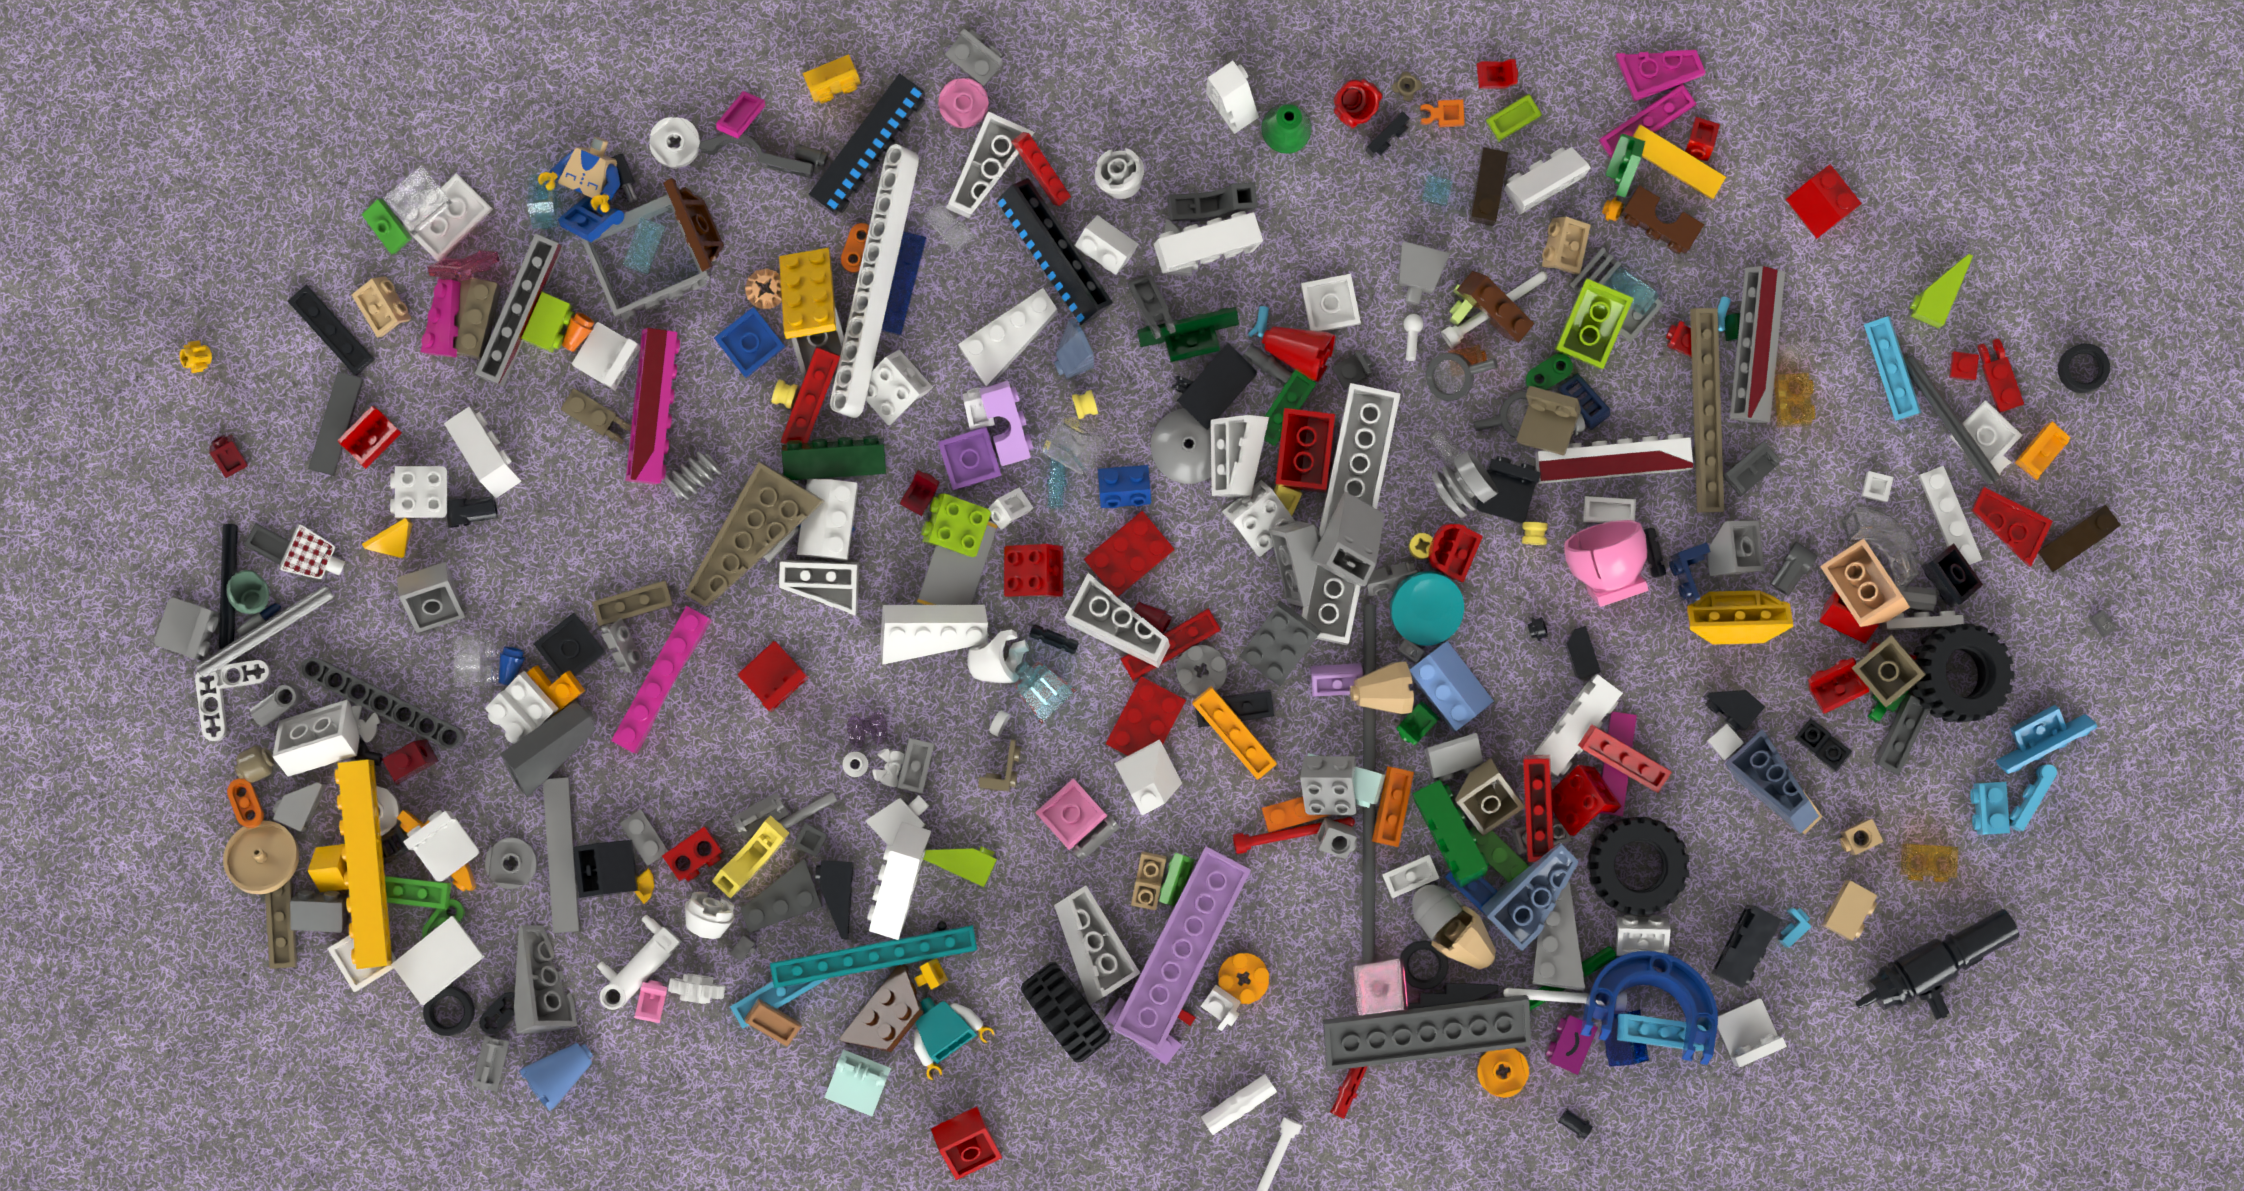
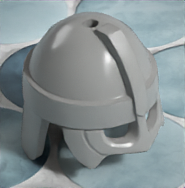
[1412,885,1464,941]

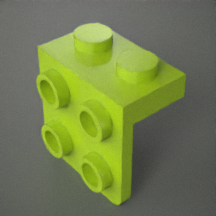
[921,493,991,557]

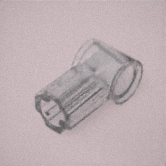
[924,203,975,254]

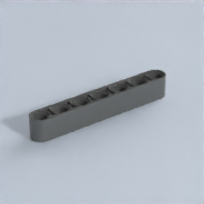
[300,657,465,749]

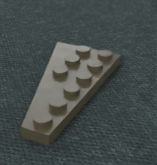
[684,462,825,607]

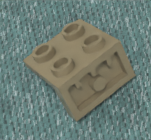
[1516,386,1581,455]
[978,739,1021,792]

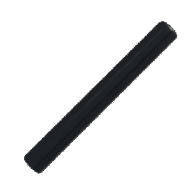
[219,524,238,649]

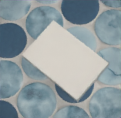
[403,173,493,263]
[391,916,485,1005]

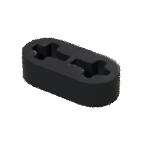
[479,992,515,1034]

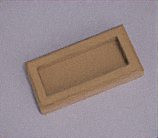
[744,998,802,1047]

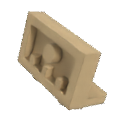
[1542,217,1591,274]
[352,276,411,338]

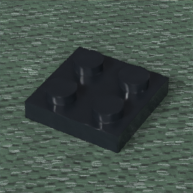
[534,613,606,678]

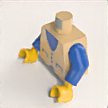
[538,137,620,212]

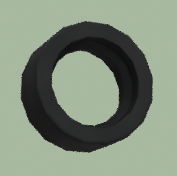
[2058,343,2110,393]
[1399,940,1449,990]
[423,987,475,1036]

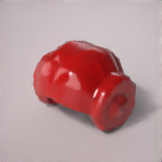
[1334,78,1383,129]

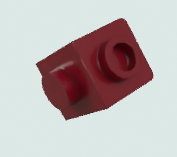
[900,470,940,516]

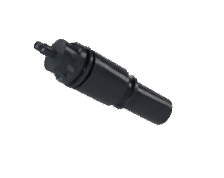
[1856,909,2020,1020]

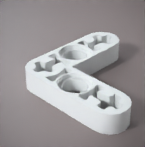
[195,660,271,741]

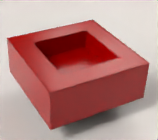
[1949,351,1979,381]

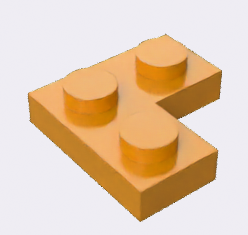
[527,665,585,718]

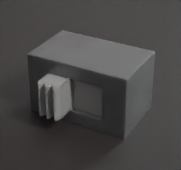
[2089,610,2117,637]
[1397,639,1424,664]
[730,935,756,962]

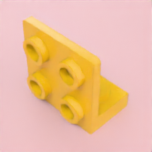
[802,54,861,103]

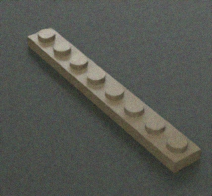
[1690,308,1724,513]

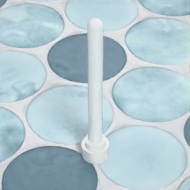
[1441,271,1548,348]
[1503,988,1627,1011]
[1256,1117,1303,1191]

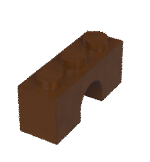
[1620,185,1705,254]
[1457,270,1535,343]

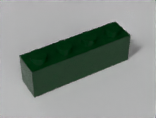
[781,435,886,480]

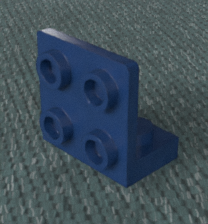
[1669,542,1711,604]

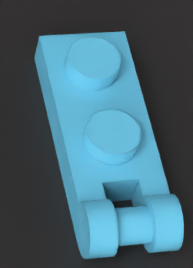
[2009,764,2057,831]

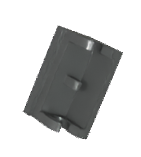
[1723,440,1780,497]

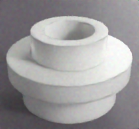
[843,752,868,777]

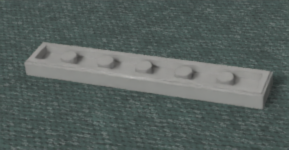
[543,777,580,933]

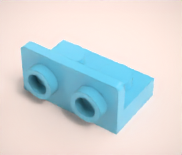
[1970,782,2010,835]

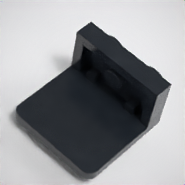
[1476,456,1541,523]

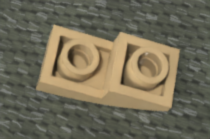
[1131,851,1167,910]

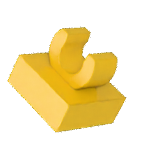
[914,958,948,989]

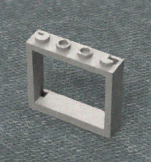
[580,194,711,321]

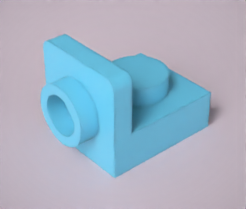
[1779,908,1812,948]

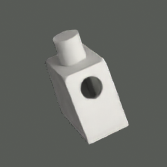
[866,795,929,846]

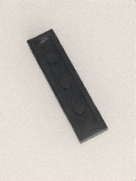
[287,285,375,376]

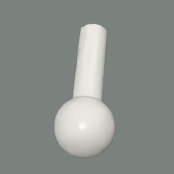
[1403,314,1424,361]

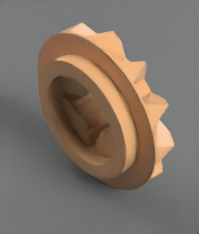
[745,268,782,309]

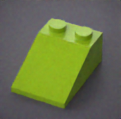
[1554,278,1634,370]

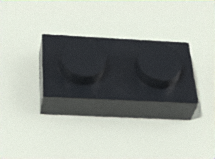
[1366,111,1410,158]

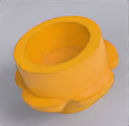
[1602,197,1623,222]

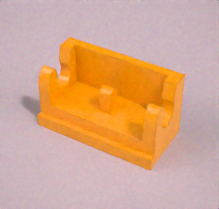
[2014,421,2070,480]

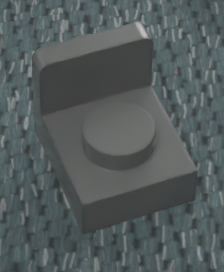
[1332,350,1373,390]

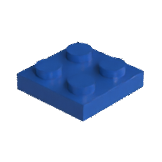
[714,307,786,378]

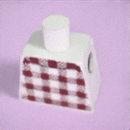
[279,524,345,579]

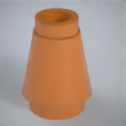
[562,312,594,352]

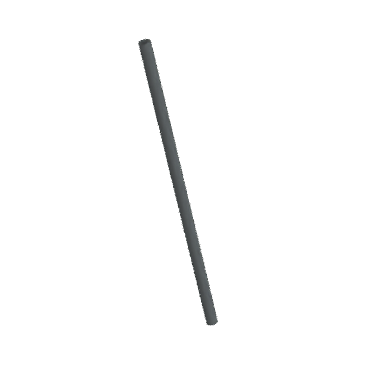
[1362,605,1376,964]

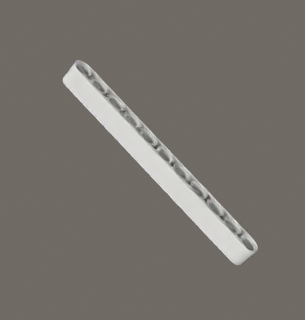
[830,144,919,418]

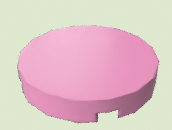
[938,78,989,129]

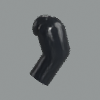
[354,737,383,766]

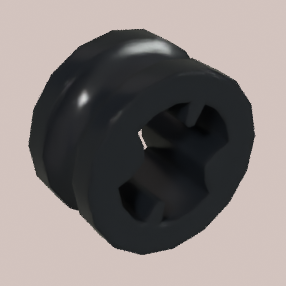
[1171,376,1193,394]

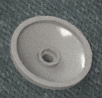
[1151,408,1211,484]

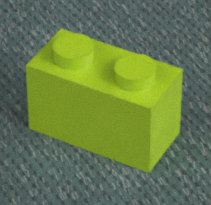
[522,292,575,353]

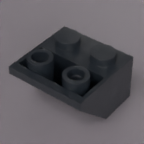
[573,840,639,898]

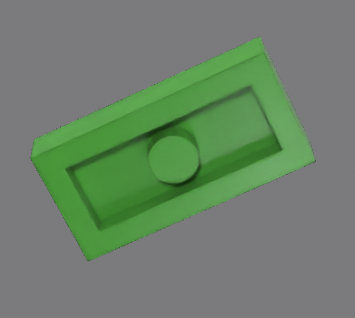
[1159,853,1195,907]

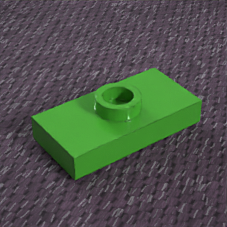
[362,198,412,255]

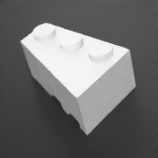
[1206,61,1259,134]

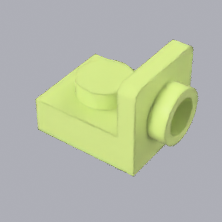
[1449,284,1473,326]

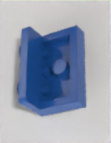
[1098,465,1151,508]

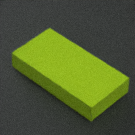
[1486,94,1542,142]

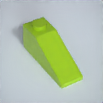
[1910,254,1973,329]
[923,846,998,887]

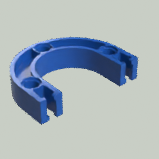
[1580,951,1718,1065]

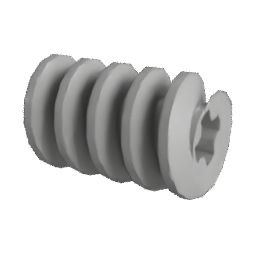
[664,448,722,500]

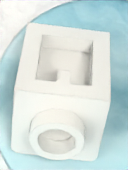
[963,388,995,430]
[988,487,1033,530]
[1200,985,1241,1031]

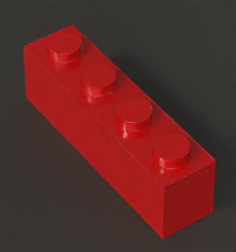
[1523,754,1554,862]

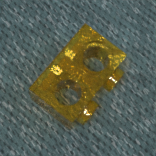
[1774,373,1816,428]
[1900,844,1958,882]

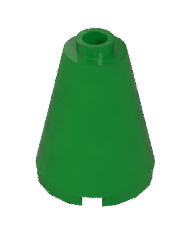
[1261,104,1312,154]

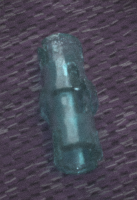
[1047,456,1067,509]

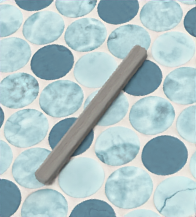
[196,586,334,677]

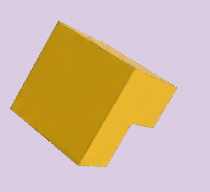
[307,844,349,893]

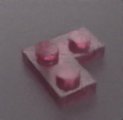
[427,250,500,281]

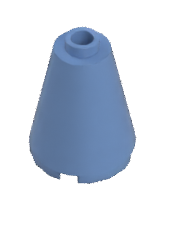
[519,1043,593,1112]

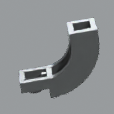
[1167,182,1258,222]

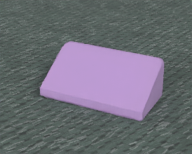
[1310,663,1363,697]

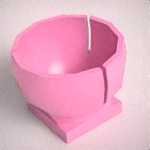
[1564,520,1649,607]

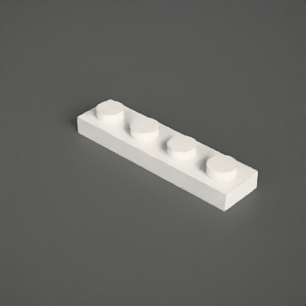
[1918,465,1982,565]

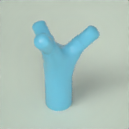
[1718,297,1731,331]
[1248,306,1269,339]

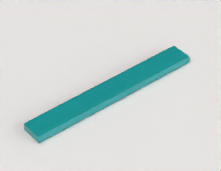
[770,925,977,989]

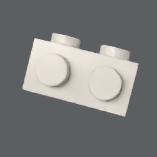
[1075,215,1139,275]

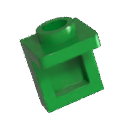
[1396,701,1440,746]

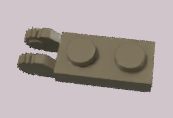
[560,388,631,445]

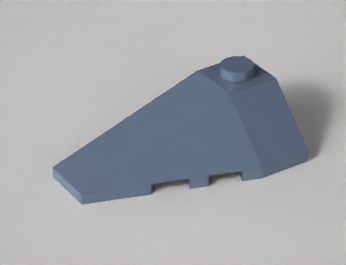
[1053,318,1094,380]
[1481,843,1579,951]

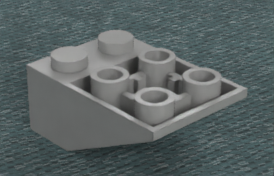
[1311,491,1385,587]

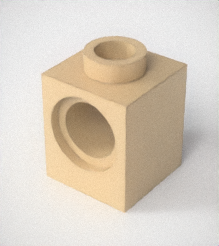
[1839,819,1883,855]

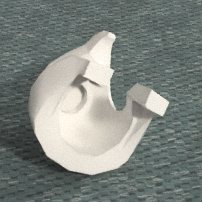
[968,629,1029,683]

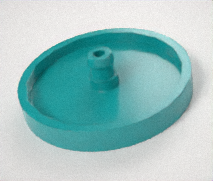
[1390,571,1464,646]

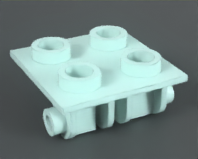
[824,1049,891,1116]

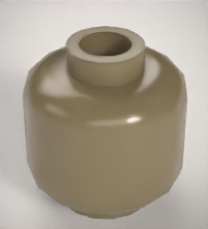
[234,745,275,783]

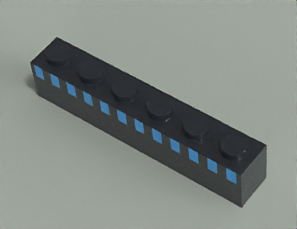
[809,73,926,216]
[996,178,1113,325]

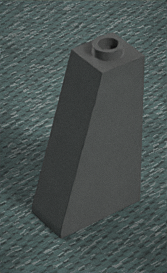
[500,701,596,797]

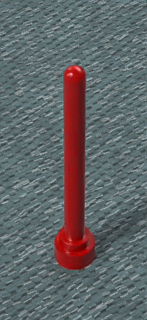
[1232,817,1355,855]

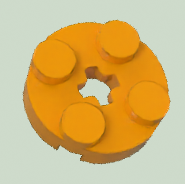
[1218,953,1269,1004]
[1477,1048,1529,1098]

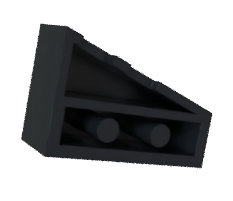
[1712,905,1782,988]

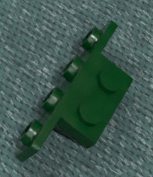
[1137,307,1239,362]

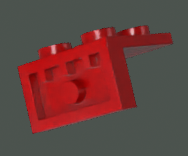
[1004,544,1063,597]
[738,641,809,712]
[1552,765,1622,836]

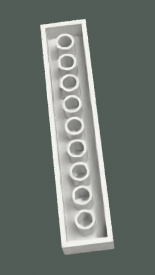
[1301,383,1400,645]

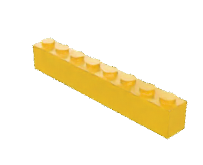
[335,760,393,969]

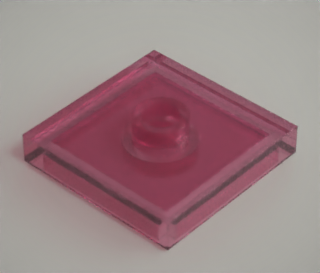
[1353,959,1408,1015]

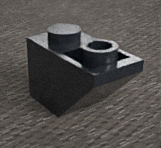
[1703,690,1765,731]

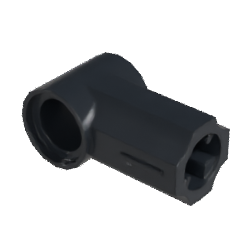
[446,496,498,528]

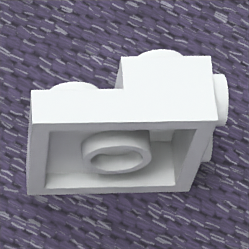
[485,671,559,744]

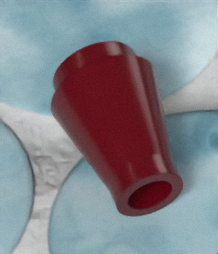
[1133,601,1172,634]

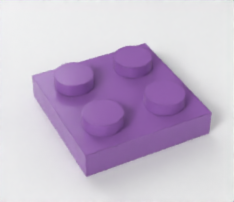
[938,427,1002,491]

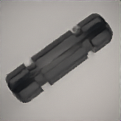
[1644,528,1666,578]
[1029,624,1079,654]

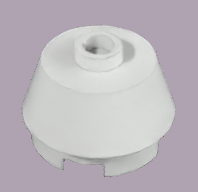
[1095,148,1144,199]
[685,892,735,939]

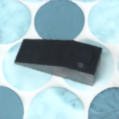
[815,860,854,940]

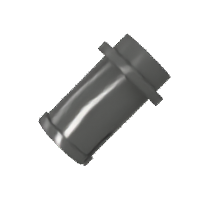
[795,144,828,168]

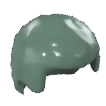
[227,570,270,614]

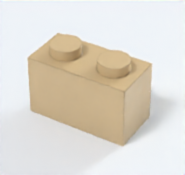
[1821,880,1877,941]

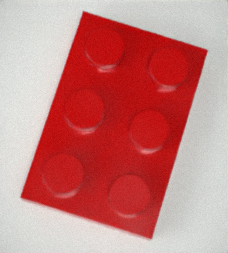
[1084,511,1175,598]
[1105,676,1186,756]

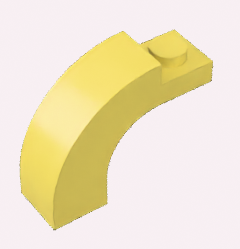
[712,816,789,899]

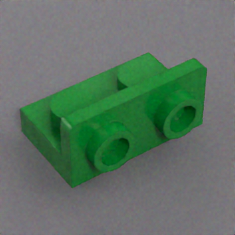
[1606,134,1645,198]

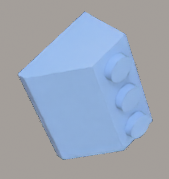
[1409,641,1494,732]

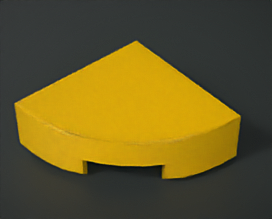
[634,868,655,904]

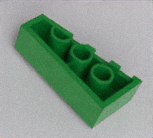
[1412,780,1489,888]

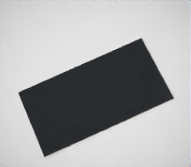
[1177,343,1257,430]

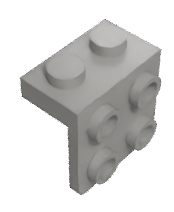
[154,598,219,661]
[1300,756,1357,815]

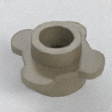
[1392,71,1422,102]

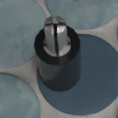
[611,154,637,202]

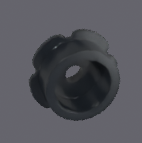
[1528,617,1548,641]

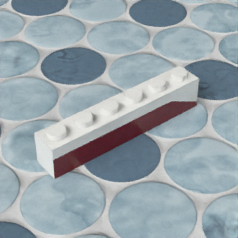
[1535,434,1694,484]

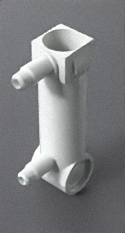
[597,915,682,1010]

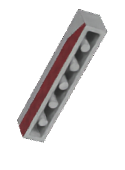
[475,234,563,388]
[1730,266,1785,423]

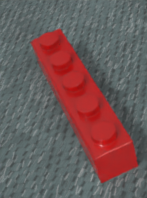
[1011,132,1071,206]

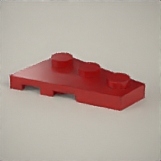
[1971,487,2053,567]

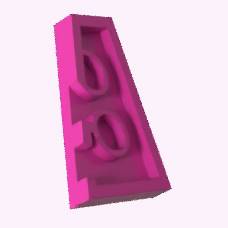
[1615,50,1706,102]
[420,279,461,358]

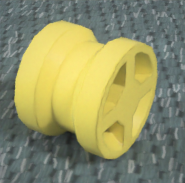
[771,379,799,409]
[1072,390,1098,419]
[1521,522,1548,545]
[1408,533,1433,560]

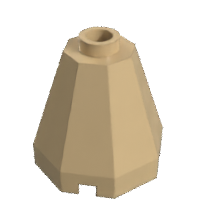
[1350,662,1414,714]
[1431,906,1496,970]

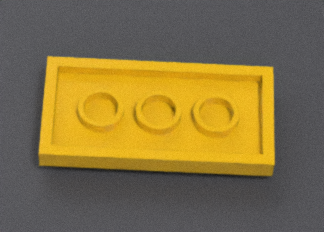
[779,247,836,339]

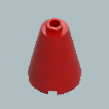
[1262,326,1336,382]

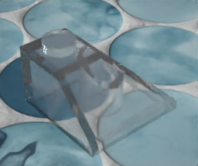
[1042,412,1110,477]

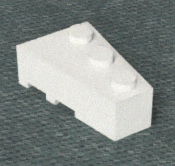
[444,407,521,498]
[1211,415,1269,498]
[779,559,859,616]

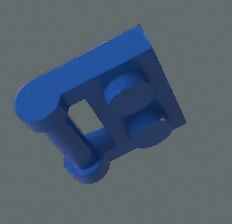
[557,196,624,243]

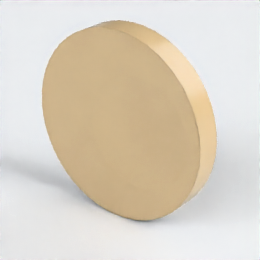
[223,821,299,894]

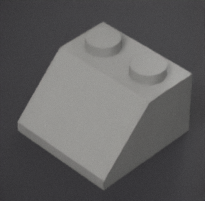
[397,562,465,633]
[1423,733,1483,781]

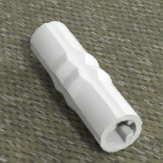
[1201,1074,1277,1135]

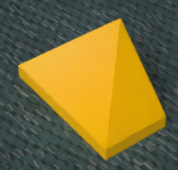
[362,518,413,558]

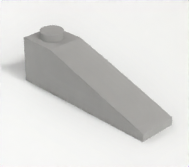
[514,925,577,1034]

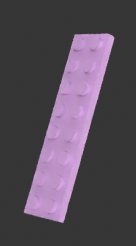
[1113,846,1251,1053]

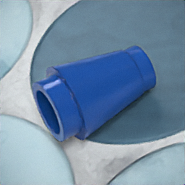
[498,646,525,685]

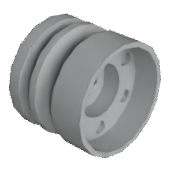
[1432,450,1498,518]

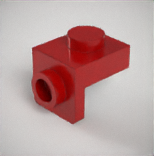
[1476,59,1518,89]

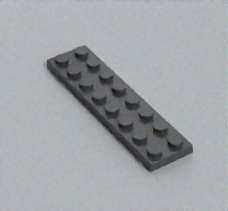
[1323,995,1531,1071]

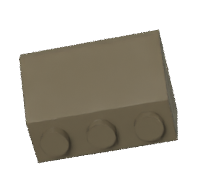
[451,276,502,360]

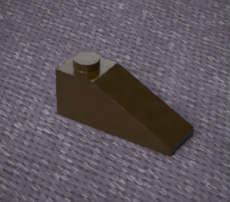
[1469,147,1508,226]
[2038,505,2121,572]

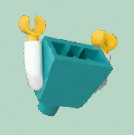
[914,997,995,1080]

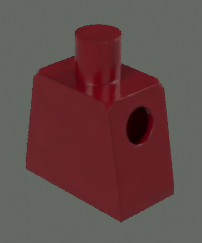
[382,739,439,785]

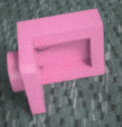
[634,980,667,1023]

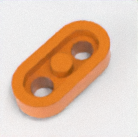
[841,223,869,273]
[227,778,264,828]

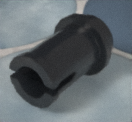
[1558,1109,1593,1139]

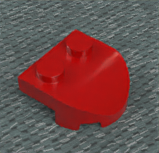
[1428,523,1483,582]

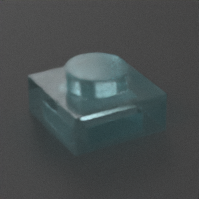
[1421,175,1453,207]

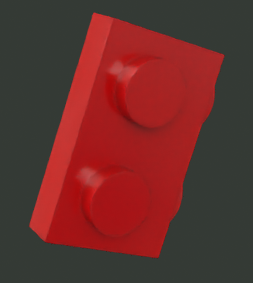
[338,406,402,469]
[1808,657,1869,714]

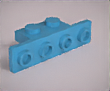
[1996,705,2097,774]

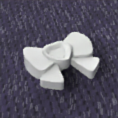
[351,705,381,743]
[872,748,904,787]

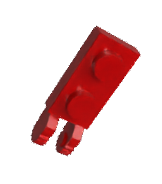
[1977,338,2024,413]

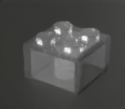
[454,635,498,689]

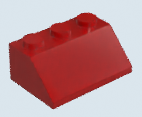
[1275,408,1335,493]

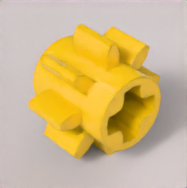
[179,340,212,373]

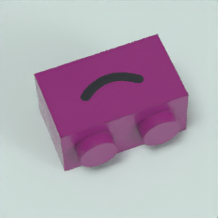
[1545,1014,1598,1075]

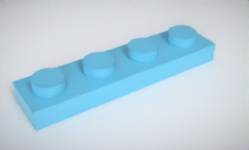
[1864,316,1922,421]
[730,978,829,1029]
[1617,1014,1706,1051]

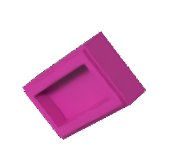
[716,91,765,139]

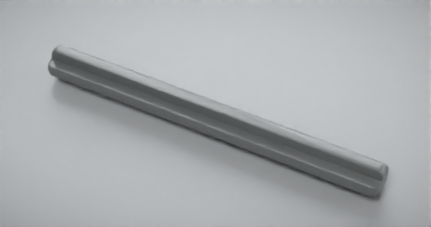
[1904,355,2000,485]

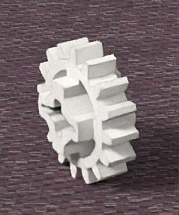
[668,973,725,1004]

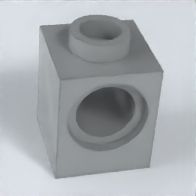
[1315,818,1358,859]

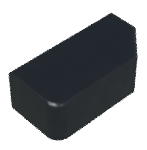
[1565,626,1601,679]

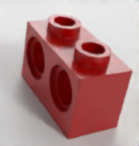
[662,826,724,882]

